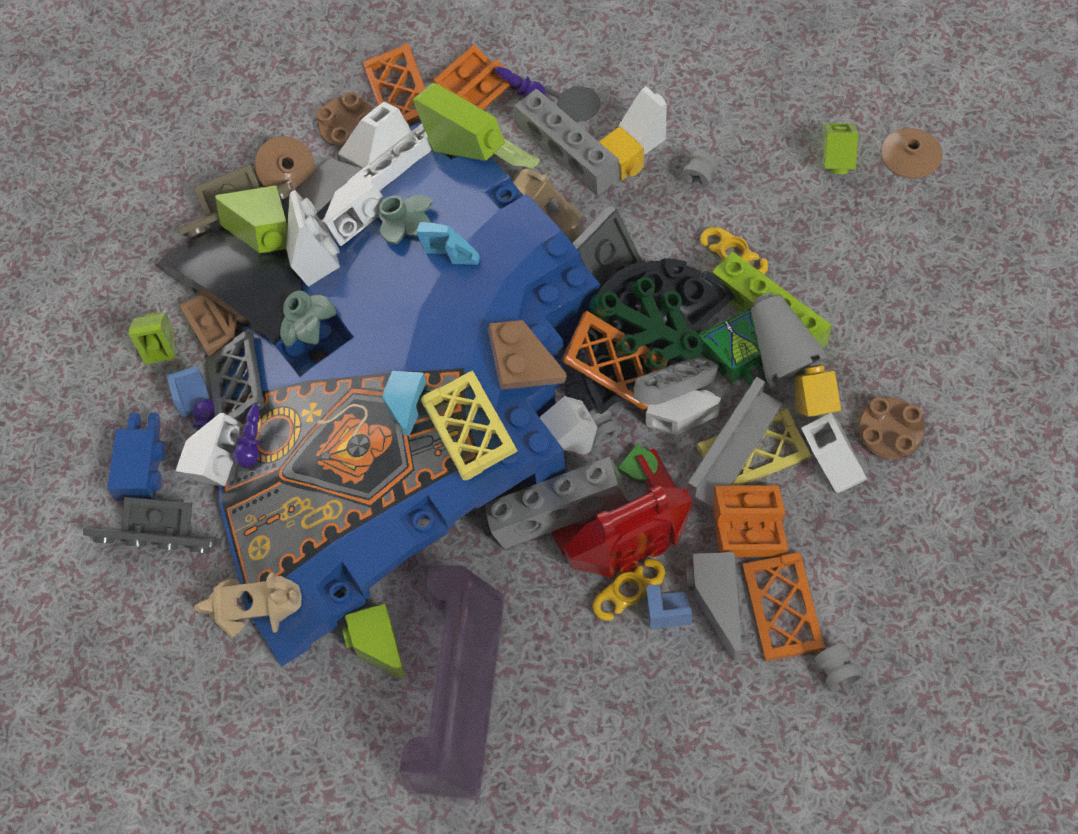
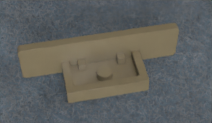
[177,164,293,237]

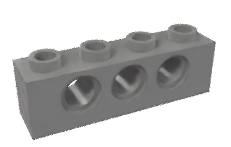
[514,88,619,196]
[484,457,629,549]

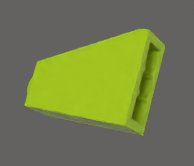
[413,83,505,161]
[215,185,287,253]

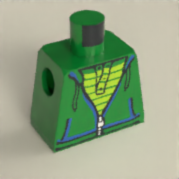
[699,307,767,384]

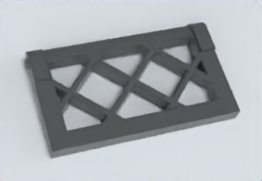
[207,331,265,422]

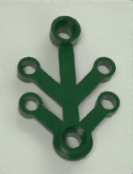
[590,277,703,370]

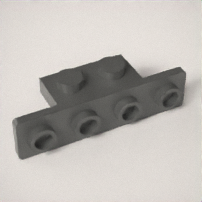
[83,497,221,553]

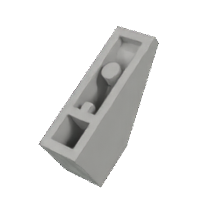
[686,552,742,661]

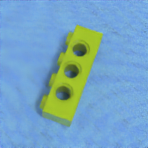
[712,252,832,348]

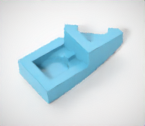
[416,222,480,265]
[382,371,427,436]

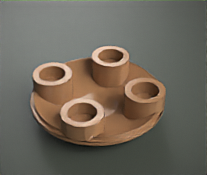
[317,92,374,147]
[858,397,925,459]

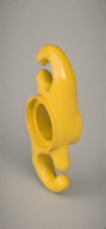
[700,227,769,274]
[592,559,666,621]

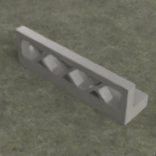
[687,377,782,513]

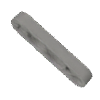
[633,357,718,405]

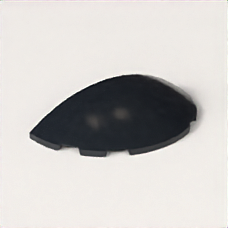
[156,229,303,345]
[578,258,736,414]

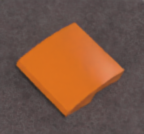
[433,45,511,110]
[713,485,789,557]

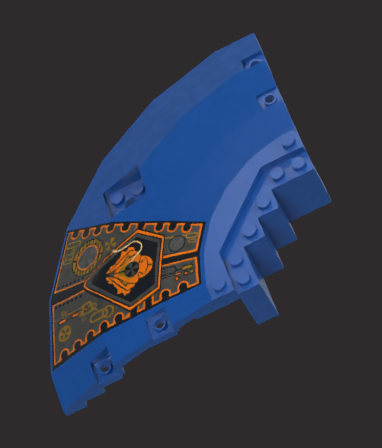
[218,121,600,667]

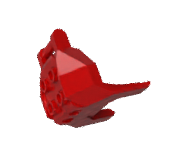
[551,448,692,578]

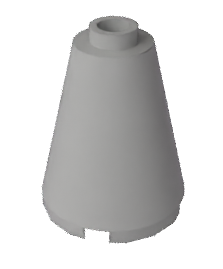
[751,292,829,388]

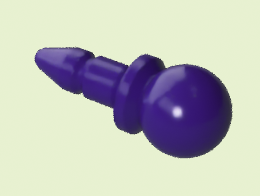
[495,66,546,98]
[193,399,215,431]
[233,404,261,467]

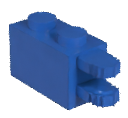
[107,413,166,501]

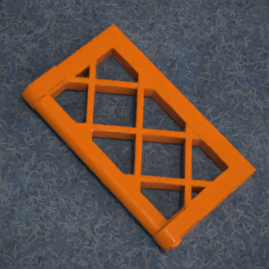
[363,43,426,125]
[561,311,668,410]
[742,552,826,661]

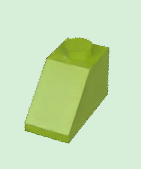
[823,122,859,174]
[129,313,176,364]
[342,603,406,679]

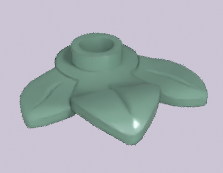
[379,195,433,244]
[280,291,336,347]

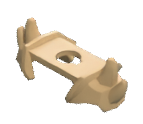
[512,169,583,243]
[194,572,302,638]

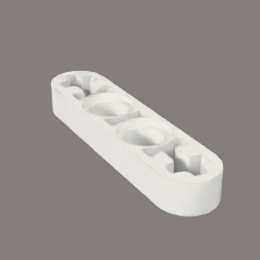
[348,124,433,191]

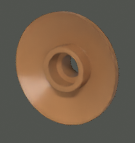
[881,128,942,178]
[255,136,315,194]

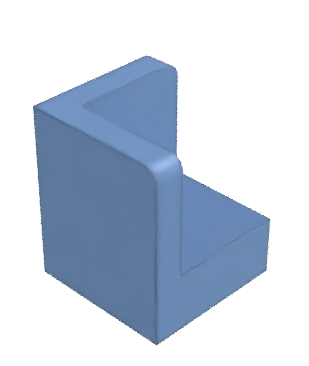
[166,366,210,418]
[646,584,692,629]

